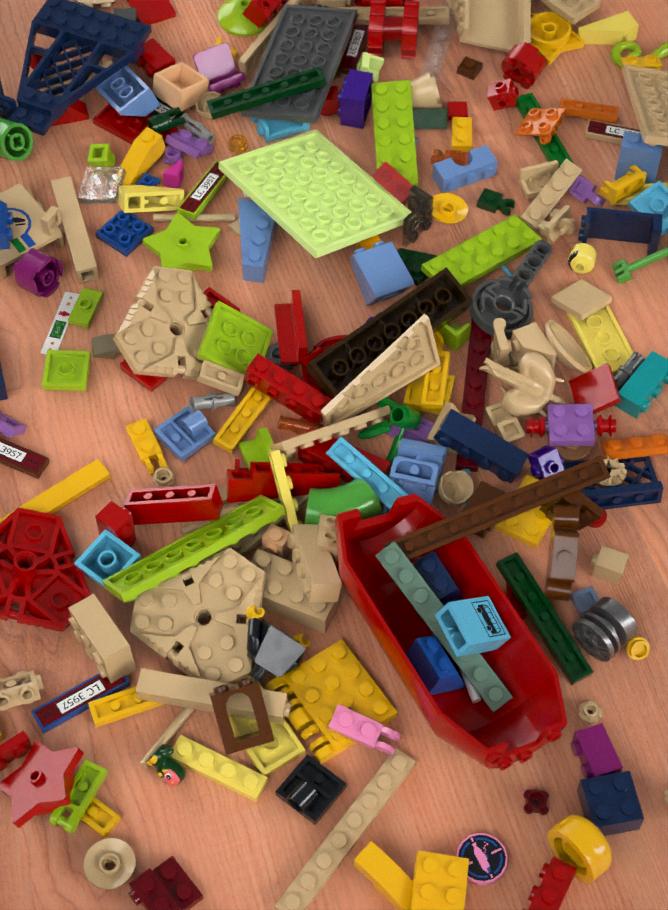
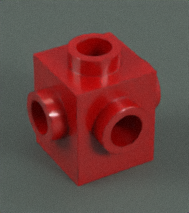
[487,79,519,111]

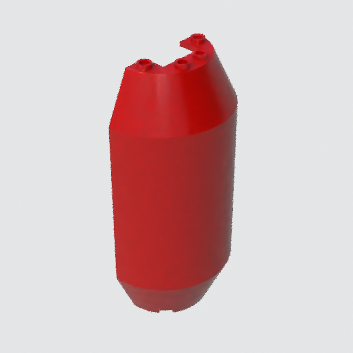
[335,494,568,771]

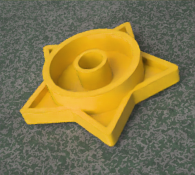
[531,12,585,66]

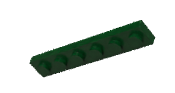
[207,66,326,120]
[496,552,593,685]

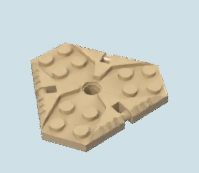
[113,266,213,380]
[130,548,266,684]

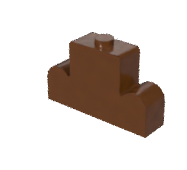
[544,502,580,601]

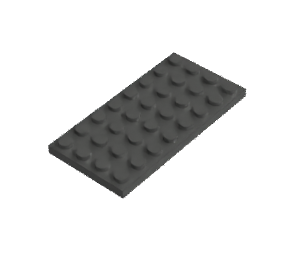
[240,4,358,124]

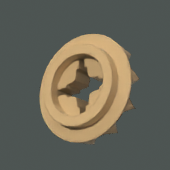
[598,456,627,486]

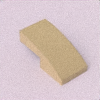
[484,402,526,443]

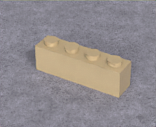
[287,524,342,603]

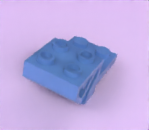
[382,438,448,515]

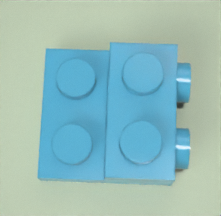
[628,180,668,236]

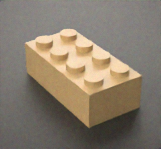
[251,549,344,634]

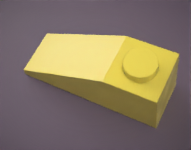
[578,11,639,45]
[118,185,184,213]

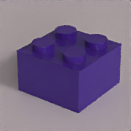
[338,69,373,129]

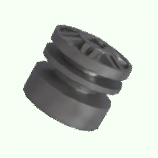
[572,597,638,662]

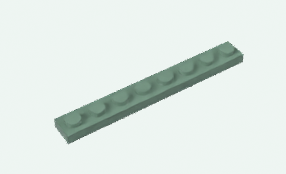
[375,541,513,712]

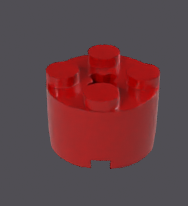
[501,42,546,89]

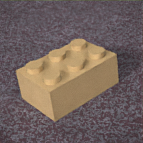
[68,594,137,683]

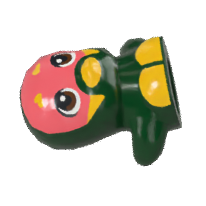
[146,744,186,786]

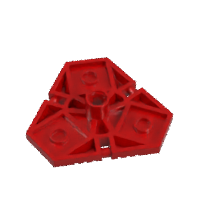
[0,507,91,632]

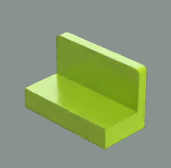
[238,427,274,471]

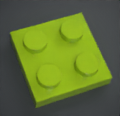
[42,350,91,391]

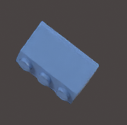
[95,65,160,117]

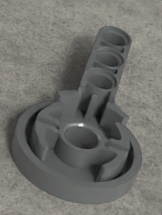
[469,240,552,338]

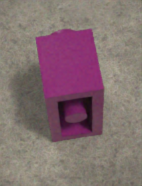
[570,723,623,779]

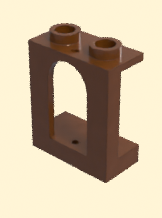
[209,677,275,755]

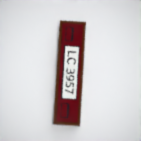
[338,25,369,74]
[0,438,50,479]

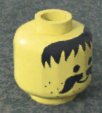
[568,243,597,274]

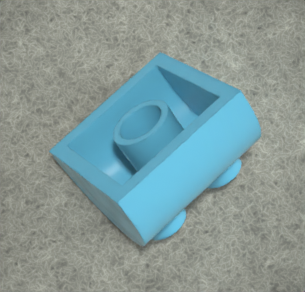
[74,529,141,588]

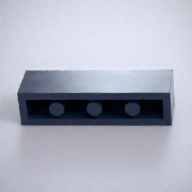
[433,409,529,483]

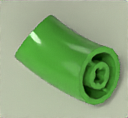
[0,117,33,161]
[305,478,382,524]

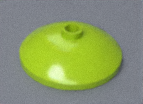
[218,0,273,37]

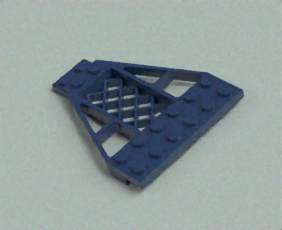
[8,0,152,136]

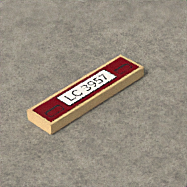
[584,119,641,145]

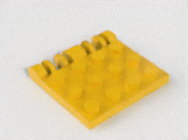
[265,639,398,764]

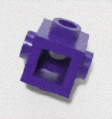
[528,446,564,480]

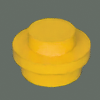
[625,636,650,660]

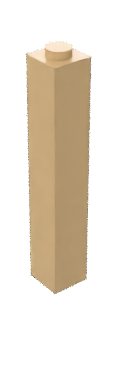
[51,176,99,285]
[136,668,291,724]

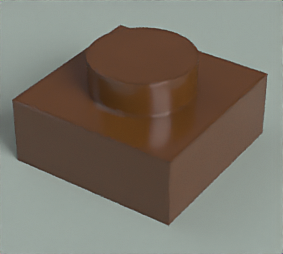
[457,56,483,80]

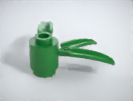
[357,397,421,467]

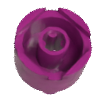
[13,248,63,298]

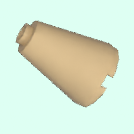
[410,70,442,109]

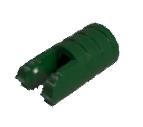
[147,107,186,133]

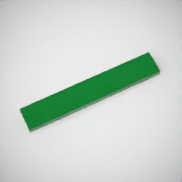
[516,93,573,168]

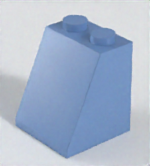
[614,132,664,184]
[349,241,415,306]

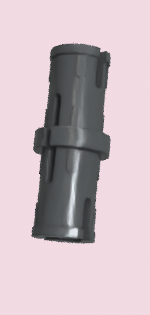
[614,351,645,392]

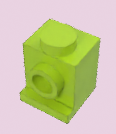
[87,144,115,174]

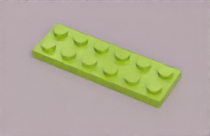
[371,80,419,188]
[421,215,542,287]

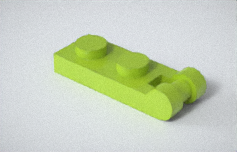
[49,759,108,834]

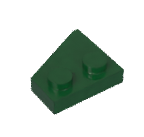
[397,248,437,286]

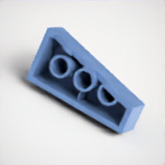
[238,198,278,283]

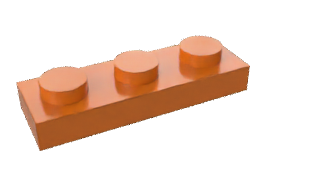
[559,98,619,123]
[600,433,668,460]

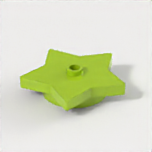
[143,213,221,272]

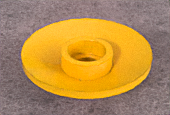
[428,193,468,224]

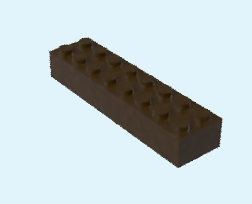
[306,267,473,399]

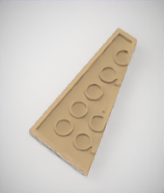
[321,314,441,426]

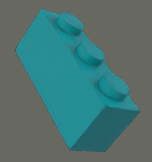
[614,351,668,419]

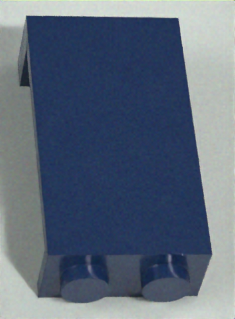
[578,207,663,256]

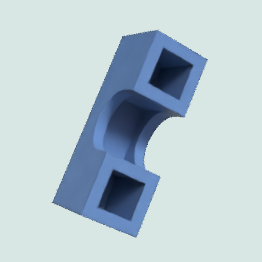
[432,145,498,193]

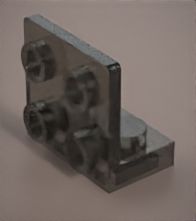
[402,185,433,247]

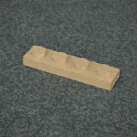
[520,159,582,231]

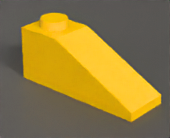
[113,127,166,186]

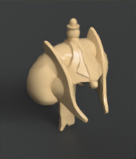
[479,352,566,417]

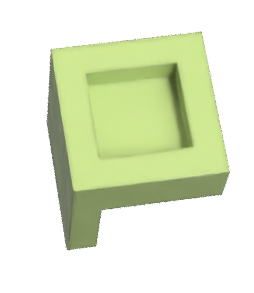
[356,52,384,83]

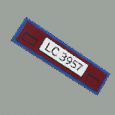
[31,674,130,734]

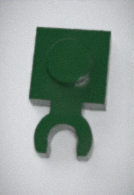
[476,188,515,216]

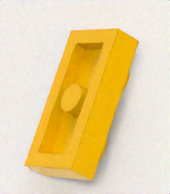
[452,117,472,152]

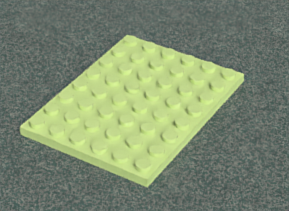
[218,130,415,259]

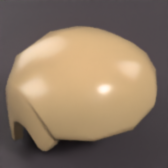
[195,91,222,120]
[437,470,475,505]

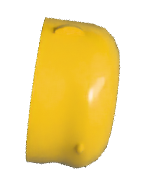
[547,815,612,884]

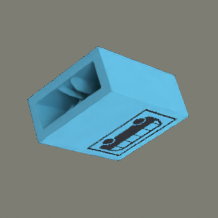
[435,596,511,657]

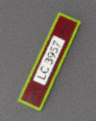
[177,160,228,220]

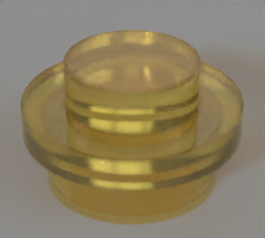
[228,134,248,153]

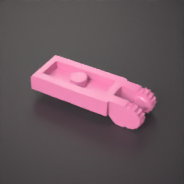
[328,704,401,755]

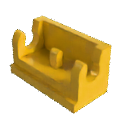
[599,165,647,205]

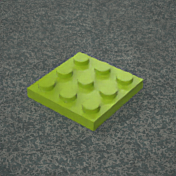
[196,301,274,384]

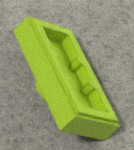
[68,287,104,329]

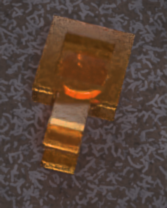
[430,149,465,166]

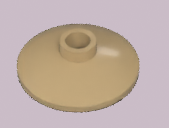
[83,838,136,890]

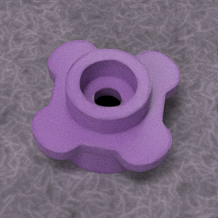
[163,146,183,164]

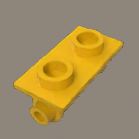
[620,54,662,75]

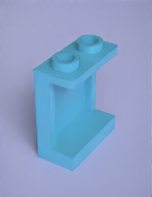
[250,117,310,143]

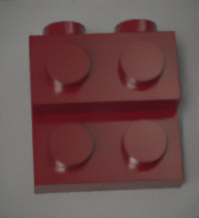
[128,856,204,910]

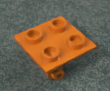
[515,108,565,145]

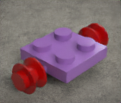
[526,404,616,446]

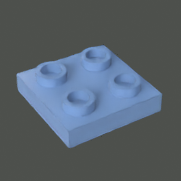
[153,405,216,462]

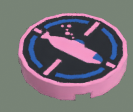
[456,833,508,886]

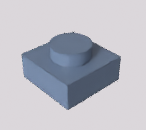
[570,586,599,617]

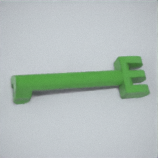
[612,247,668,284]

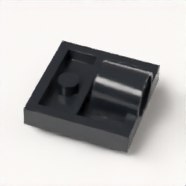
[275,754,347,825]

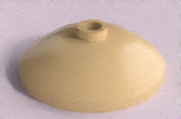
[545,320,592,373]

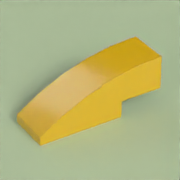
[354,841,413,910]

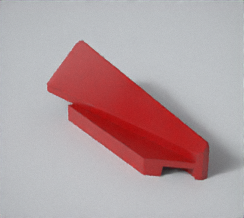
[226,462,340,503]

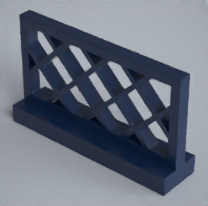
[563,456,663,509]

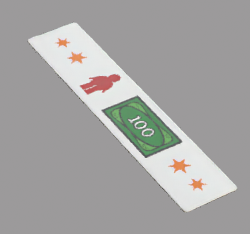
[41,292,80,354]

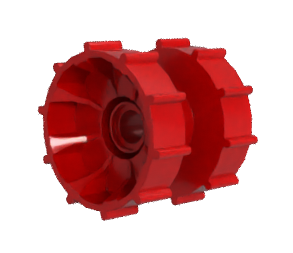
[367,0,419,59]

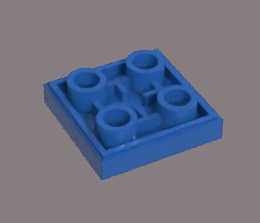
[95,210,154,257]

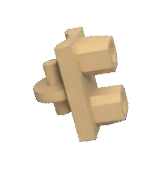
[538,205,575,244]

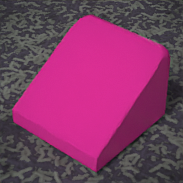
[163,160,185,189]

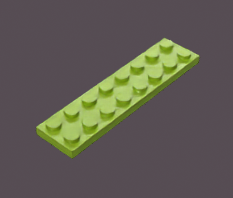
[102,495,286,603]

